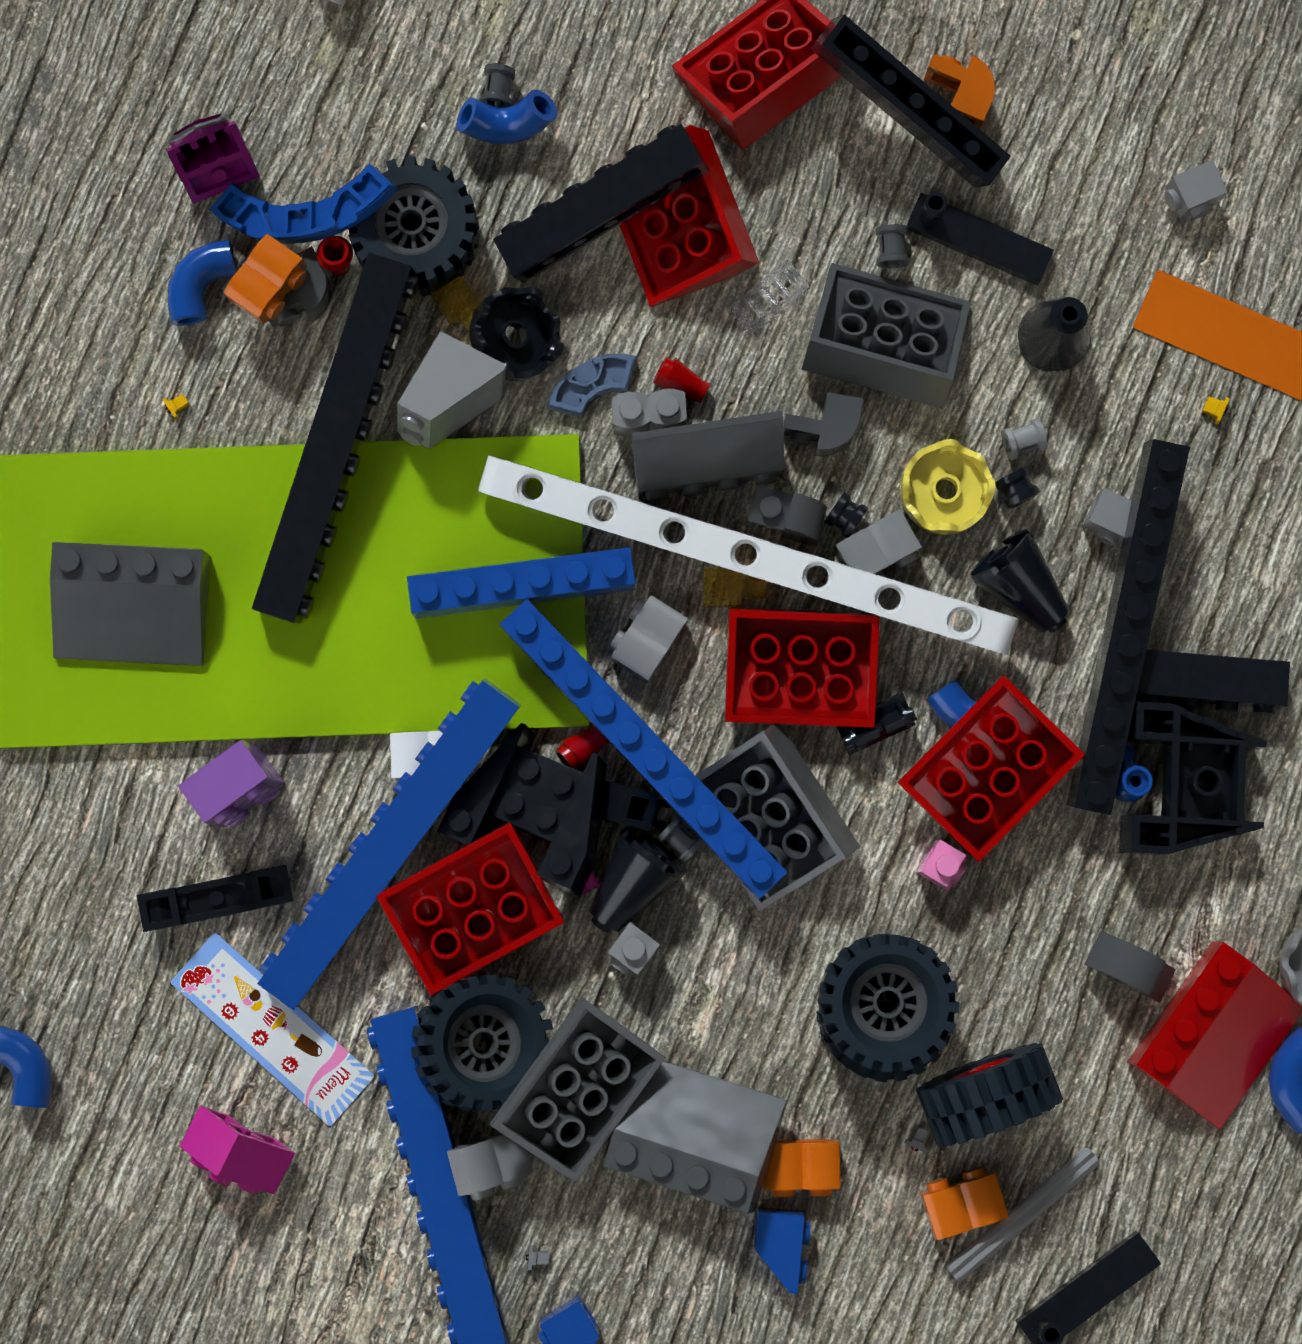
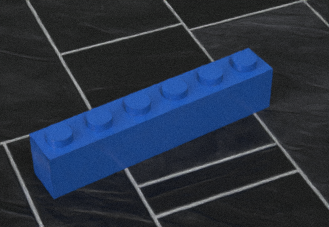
[407,547,635,619]

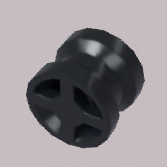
[995,466,1040,510]
[824,492,869,538]

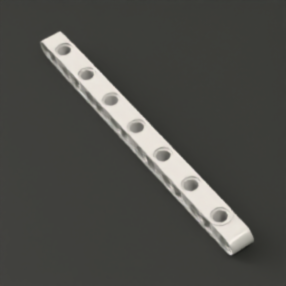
[478,455,1019,655]

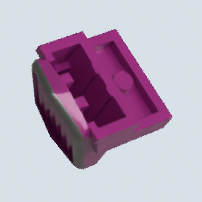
[166,113,260,204]

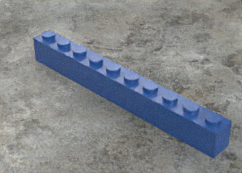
[500,599,787,900]
[257,678,521,1011]
[367,1005,510,1344]

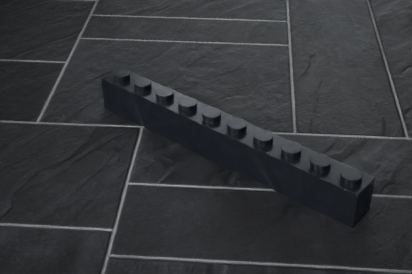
[252,252,419,624]
[1066,439,1190,815]

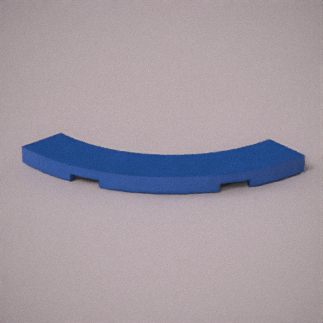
[209,163,398,244]

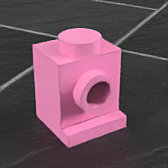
[916,840,967,892]

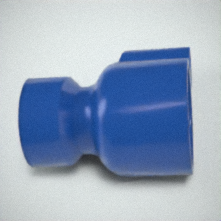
[1115,746,1153,802]

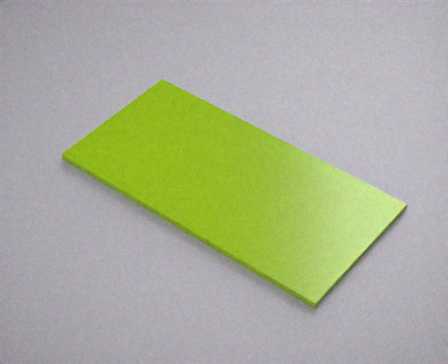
[0,434,589,749]

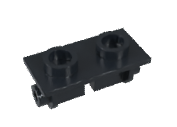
[837,692,917,755]

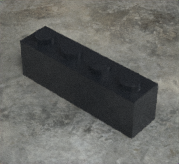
[1137,650,1290,715]

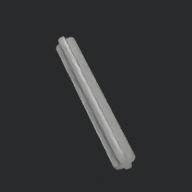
[947,1148,1100,1282]

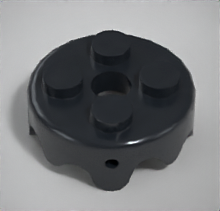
[469,287,564,381]

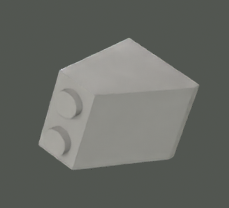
[397,331,506,449]

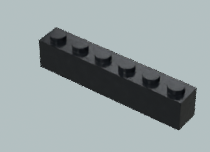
[811,14,1011,188]
[493,124,710,283]

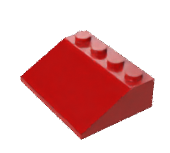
[672,0,842,150]
[619,125,759,307]
[725,607,880,728]
[897,675,1085,862]
[376,822,564,996]
[1127,941,1302,1130]

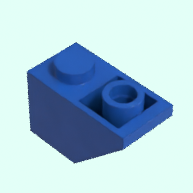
[754,1207,811,1294]
[538,1295,599,1344]

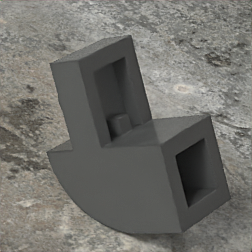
[269,246,331,327]
[783,392,864,457]
[747,485,827,546]
[1084,931,1176,1003]

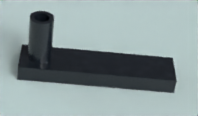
[906,192,1054,286]
[1015,1231,1161,1344]

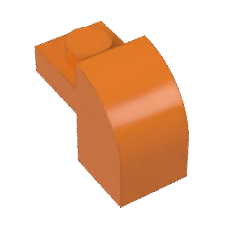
[924,54,995,129]

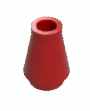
[316,236,353,276]
[653,357,710,403]
[555,726,608,771]

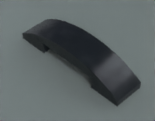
[136,864,294,932]

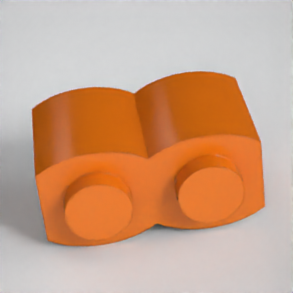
[223,234,307,325]
[764,1139,841,1197]
[920,1167,1009,1240]

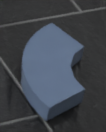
[547,354,636,418]

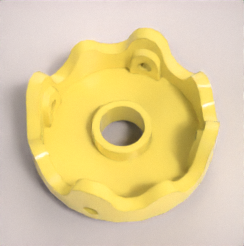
[900,439,996,535]

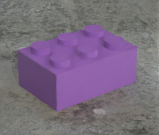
[178,740,285,828]

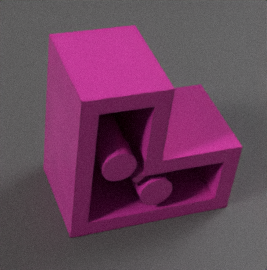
[179,1105,295,1195]

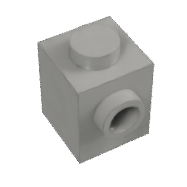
[1165,160,1228,220]
[1082,488,1132,546]
[607,922,660,976]

